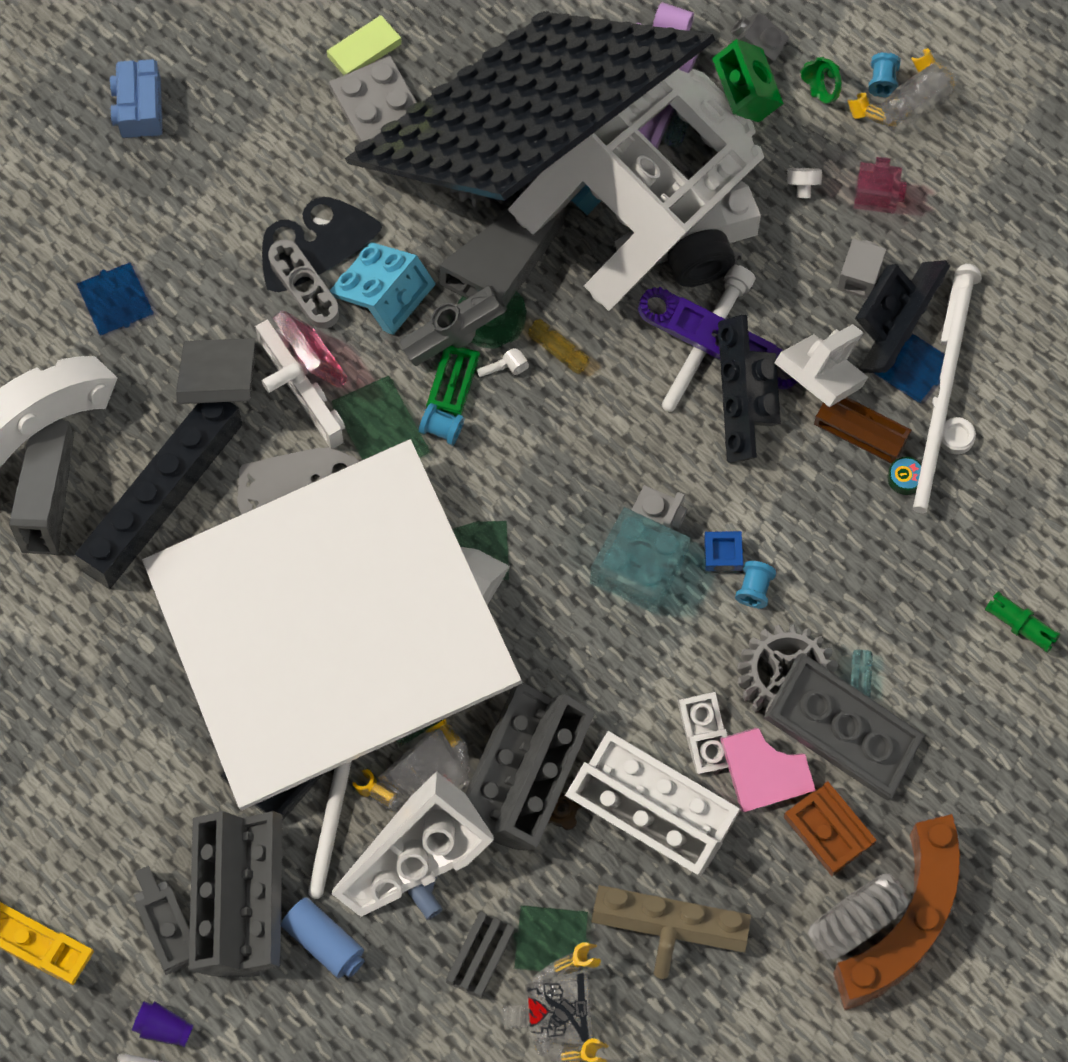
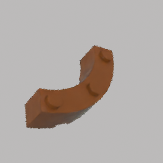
[833,814,960,1010]

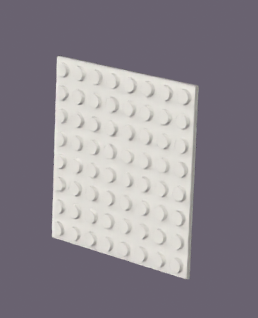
[142,439,522,811]

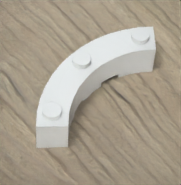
[0,356,118,468]

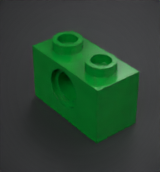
[712,39,784,123]

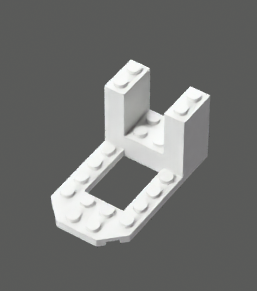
[508,68,764,311]

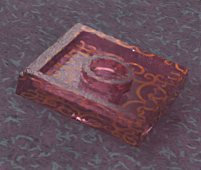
[273,310,348,388]

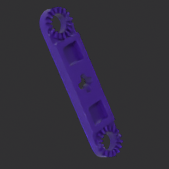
[638,287,797,389]

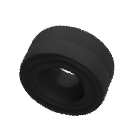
[668,229,735,287]

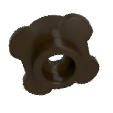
[548,792,582,830]

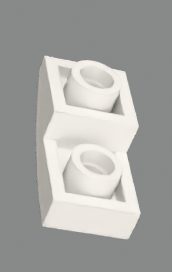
[677,692,728,774]

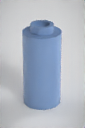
[281,897,364,978]

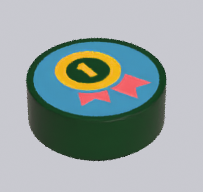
[887,457,922,495]

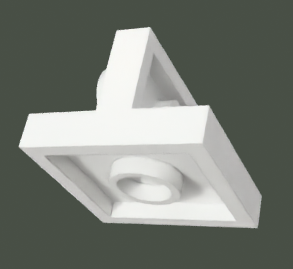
[775,324,868,407]

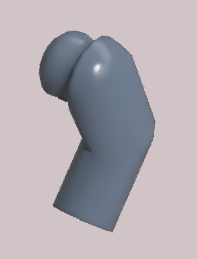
[408,877,443,920]

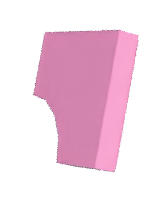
[720,728,816,812]

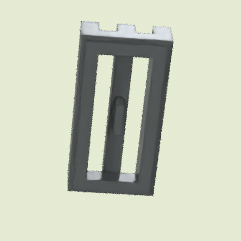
[446,911,515,999]

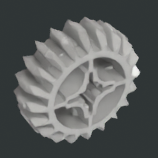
[737,624,839,714]
[808,874,909,960]

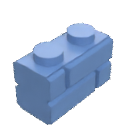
[110,59,162,138]

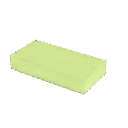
[327,15,402,75]

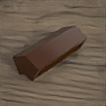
[814,397,912,464]

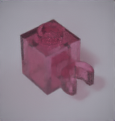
[853,157,907,214]

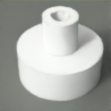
[787,168,822,198]

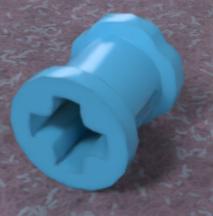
[868,52,901,98]
[419,403,465,446]
[735,561,776,609]

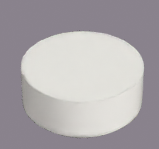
[941,417,976,454]

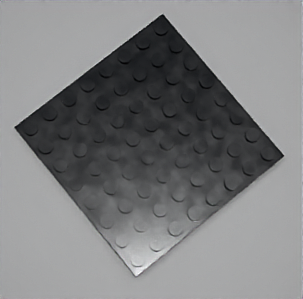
[345,11,716,201]

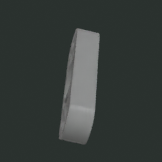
[268,240,340,329]

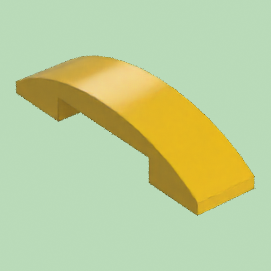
[0,902,94,985]

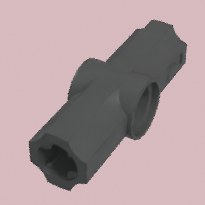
[400,284,507,366]

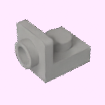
[628,485,688,537]

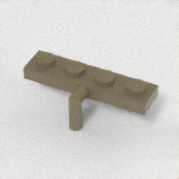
[591,885,751,979]

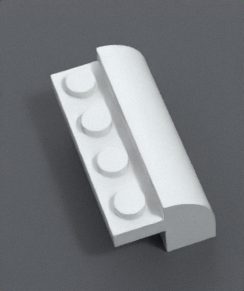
[565,731,741,875]

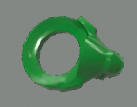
[800,57,842,104]

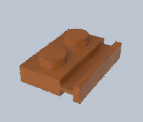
[784,781,877,876]

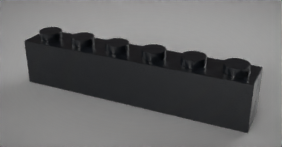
[74,402,243,590]

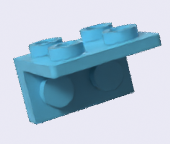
[330,243,436,335]

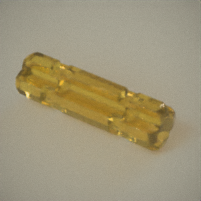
[528,319,589,374]

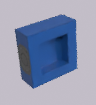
[704,531,743,571]

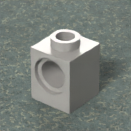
[837,239,886,299]

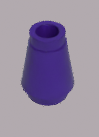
[132,1001,194,1047]

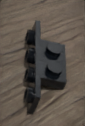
[855,260,951,373]
[718,315,781,463]

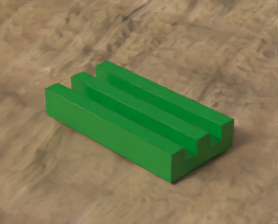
[426,345,480,417]

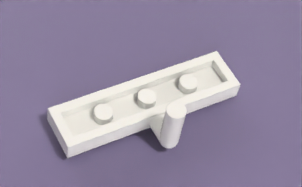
[255,319,345,449]

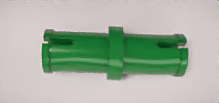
[985,591,1060,653]

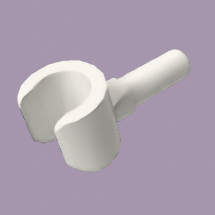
[477,348,529,377]

